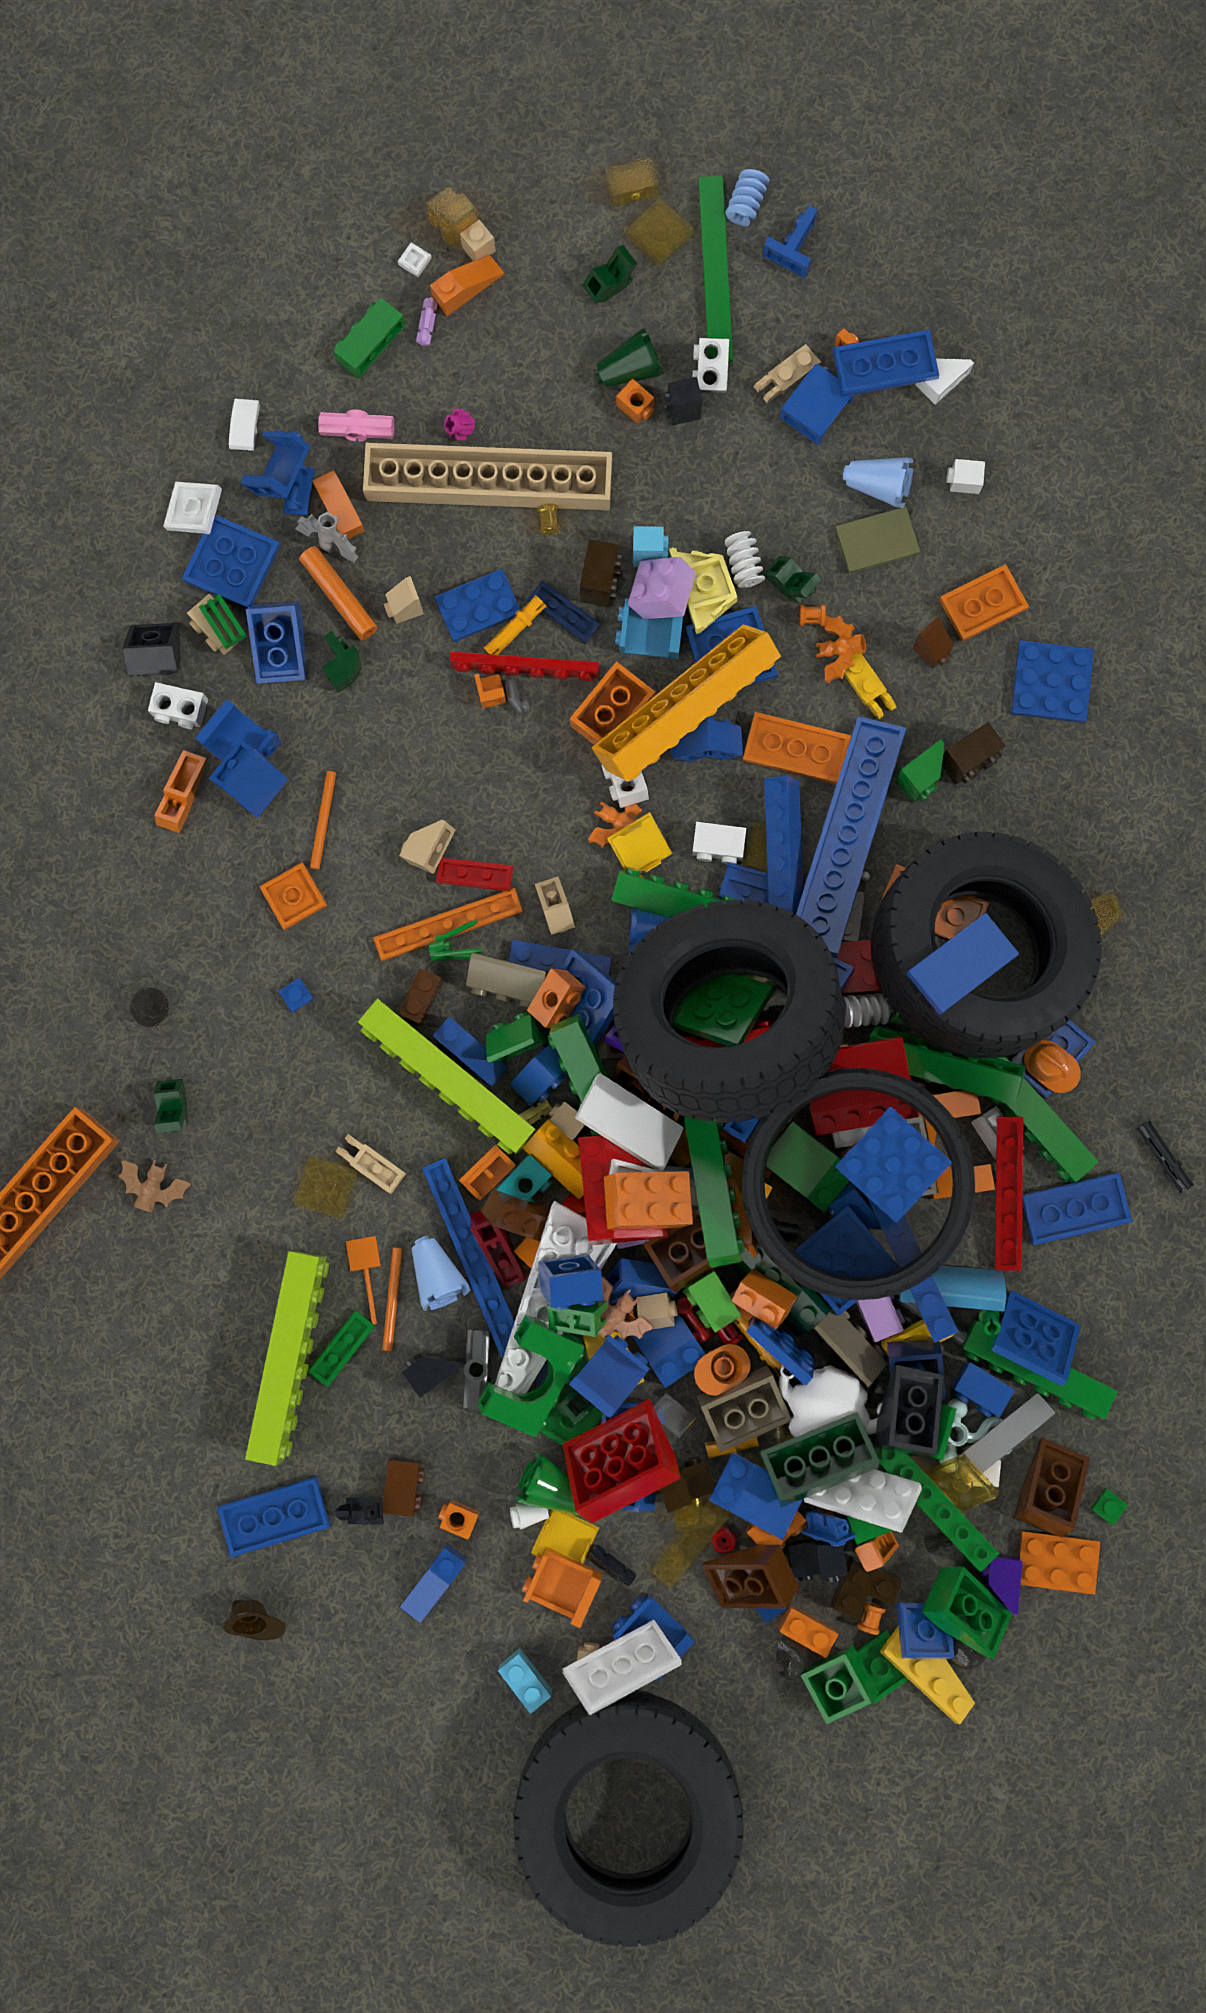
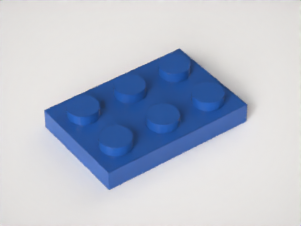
[435,569,521,643]

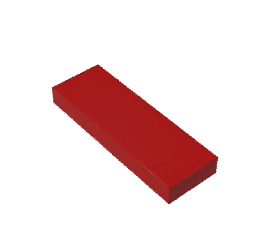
[436,857,514,892]

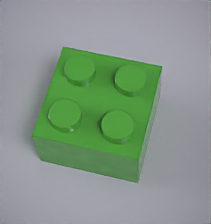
[683,1269,742,1332]

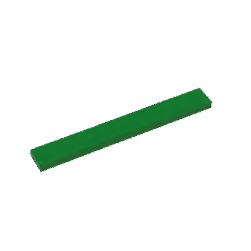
[698,176,733,363]

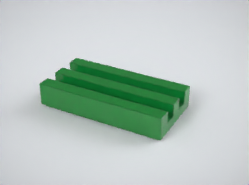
[198,594,247,649]

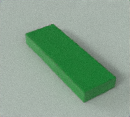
[307,1310,376,1387]

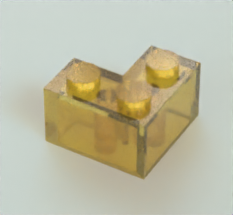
[426,186,478,250]

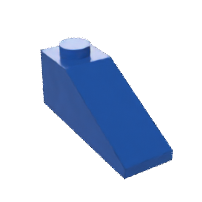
[433,1017,509,1087]
[400,1543,467,1623]

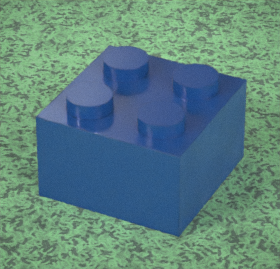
[538,1254,603,1310]

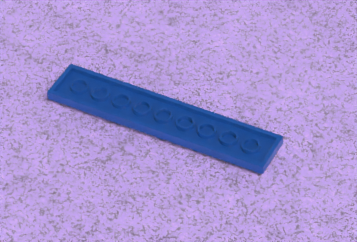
[796,716,906,957]

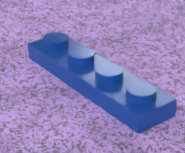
[509,940,612,975]

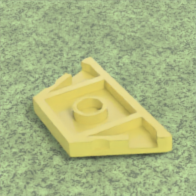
[669,548,737,634]

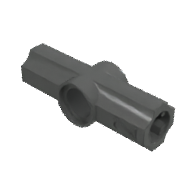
[463,1329,490,1409]

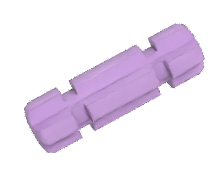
[416,297,438,346]

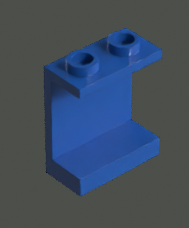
[780,363,854,445]
[240,430,310,499]
[195,699,278,761]
[209,739,288,818]
[569,1335,650,1418]
[612,1594,694,1682]

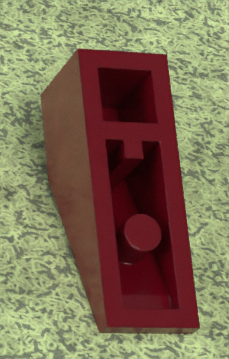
[470,1209,526,1289]

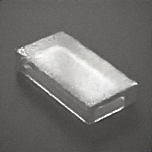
[654,1393,696,1437]

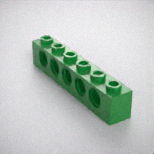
[872,1444,999,1572]

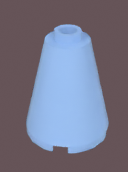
[843,457,913,508]
[412,1236,470,1311]

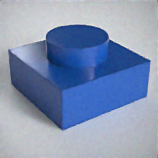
[279,977,314,1013]

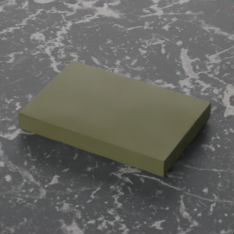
[835,507,920,574]

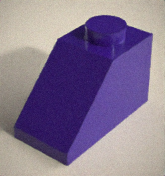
[981,1555,1022,1615]

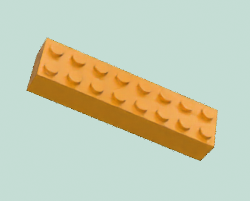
[591,624,781,782]

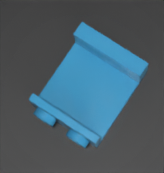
[615,598,683,659]

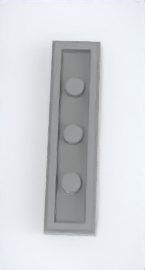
[960,1393,1055,1477]

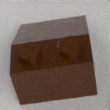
[1014,1438,1090,1537]
[702,1545,799,1609]

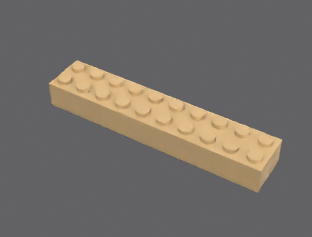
[363,443,612,511]

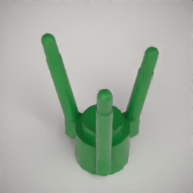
[429,920,483,962]

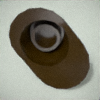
[223,1600,286,1641]

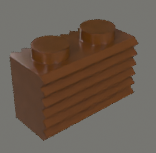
[398,968,444,1026]

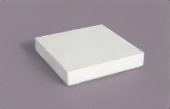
[163,482,222,534]

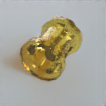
[537,504,561,535]

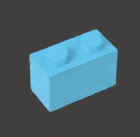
[633,526,668,567]
[498,1648,552,1714]

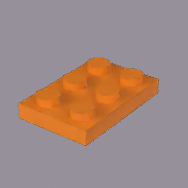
[939,564,1029,642]
[1018,1530,1100,1595]

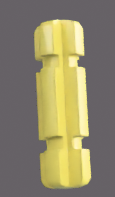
[519,1100,552,1125]

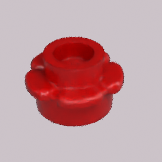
[711,1527,737,1553]

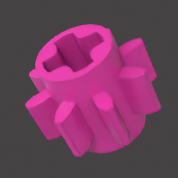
[444,409,475,441]

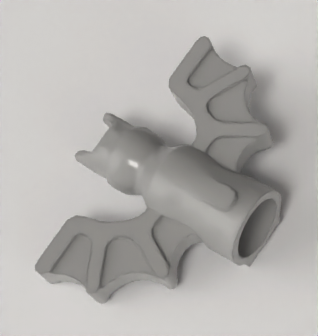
[296,512,358,563]

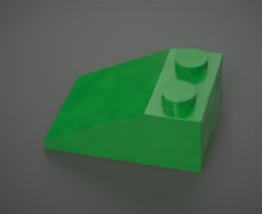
[766,1121,850,1213]
[922,1566,1012,1659]

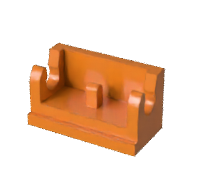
[459,1145,516,1201]

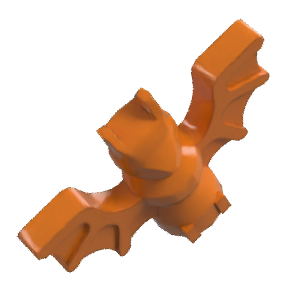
[816,615,866,683]
[588,786,642,848]

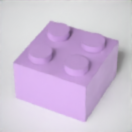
[628,557,696,619]

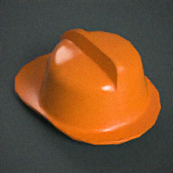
[1024,1040,1081,1093]
[694,1344,751,1396]

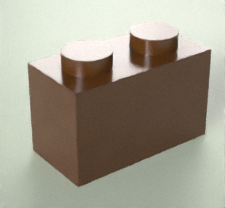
[383,1458,425,1517]

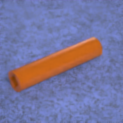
[299,546,378,641]

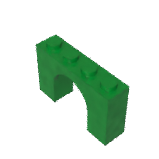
[477,1314,585,1437]

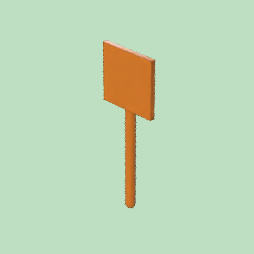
[346,1236,381,1325]

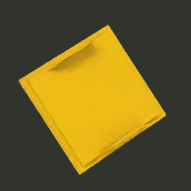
[607,812,672,873]
[531,1510,599,1563]

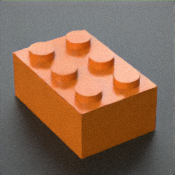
[570,661,655,745]
[604,1172,693,1230]

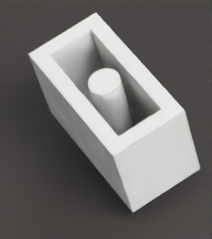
[692,822,746,864]

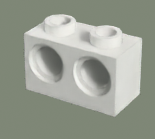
[692,338,729,393]
[148,682,208,729]
[602,765,649,808]

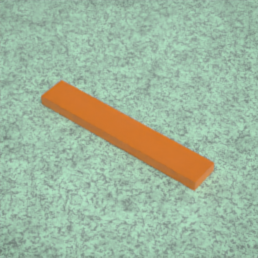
[373,888,523,962]

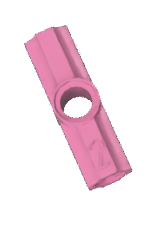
[318,410,394,442]

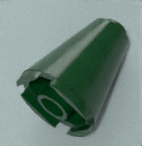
[594,328,664,387]

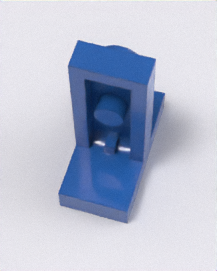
[762,205,818,278]

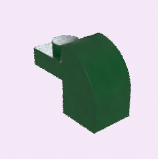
[582,245,637,304]
[764,556,821,603]
[321,631,361,693]
[154,1079,188,1134]

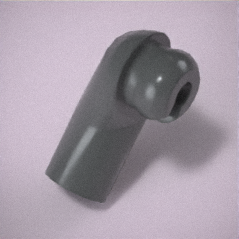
[505,680,531,715]

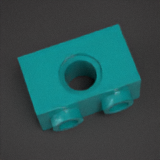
[497,1154,552,1203]

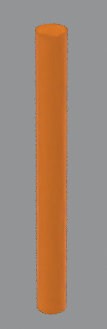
[310,771,336,870]
[382,1248,403,1351]

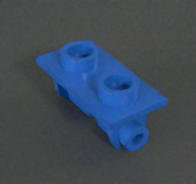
[283,463,314,516]
[801,1510,856,1546]

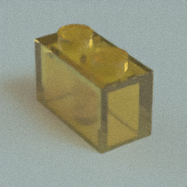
[605,158,659,208]

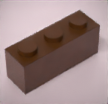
[481,1189,550,1241]

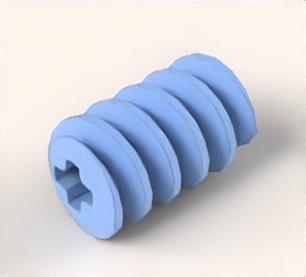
[726,169,769,227]

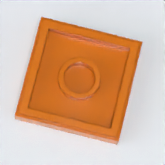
[259,862,328,930]

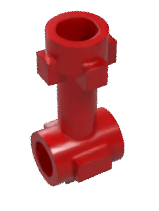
[677,1297,713,1344]

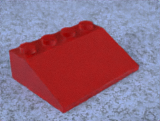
[809,1036,918,1136]
[578,1135,668,1246]
[562,1399,681,1523]

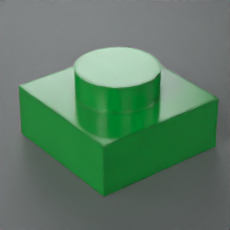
[1090,1488,1128,1526]

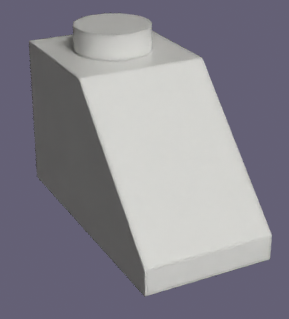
[915,359,974,405]

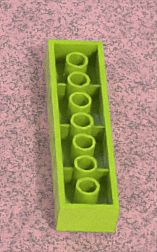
[358,998,537,1155]
[245,1251,329,1466]

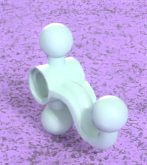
[940,1398,1012,1471]

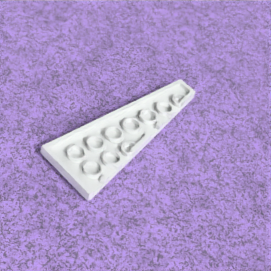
[495,1201,617,1394]

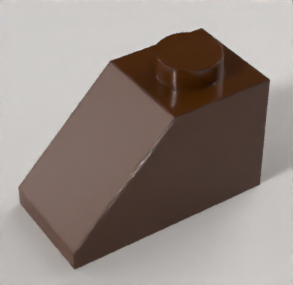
[912,617,954,669]

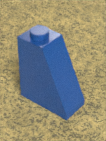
[605,1258,680,1305]

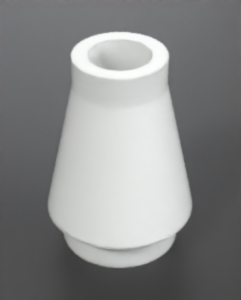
[510,1504,549,1530]

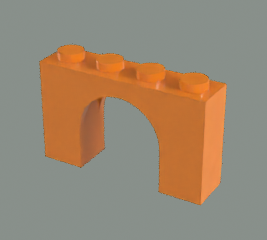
[917,1090,995,1200]

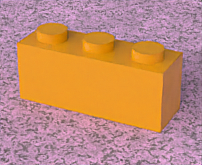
[523,1119,584,1199]

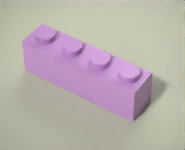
[856,1295,905,1342]

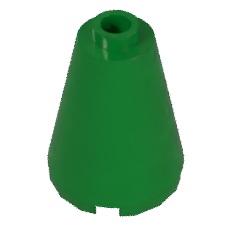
[515,1453,579,1515]

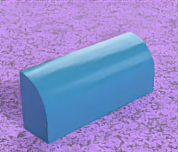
[899,1266,1006,1312]

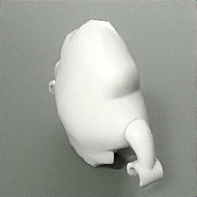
[779,1365,883,1437]

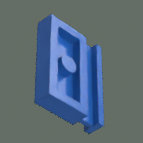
[718,863,769,905]

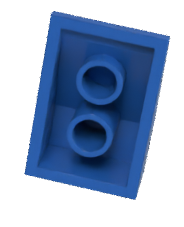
[246,601,306,684]
[632,1313,706,1388]
[709,1453,803,1540]

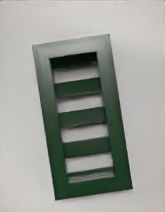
[556,1390,596,1426]

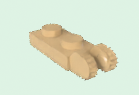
[754,344,821,403]
[335,1134,407,1194]

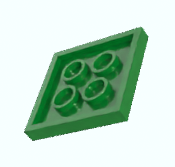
[672,973,774,1047]

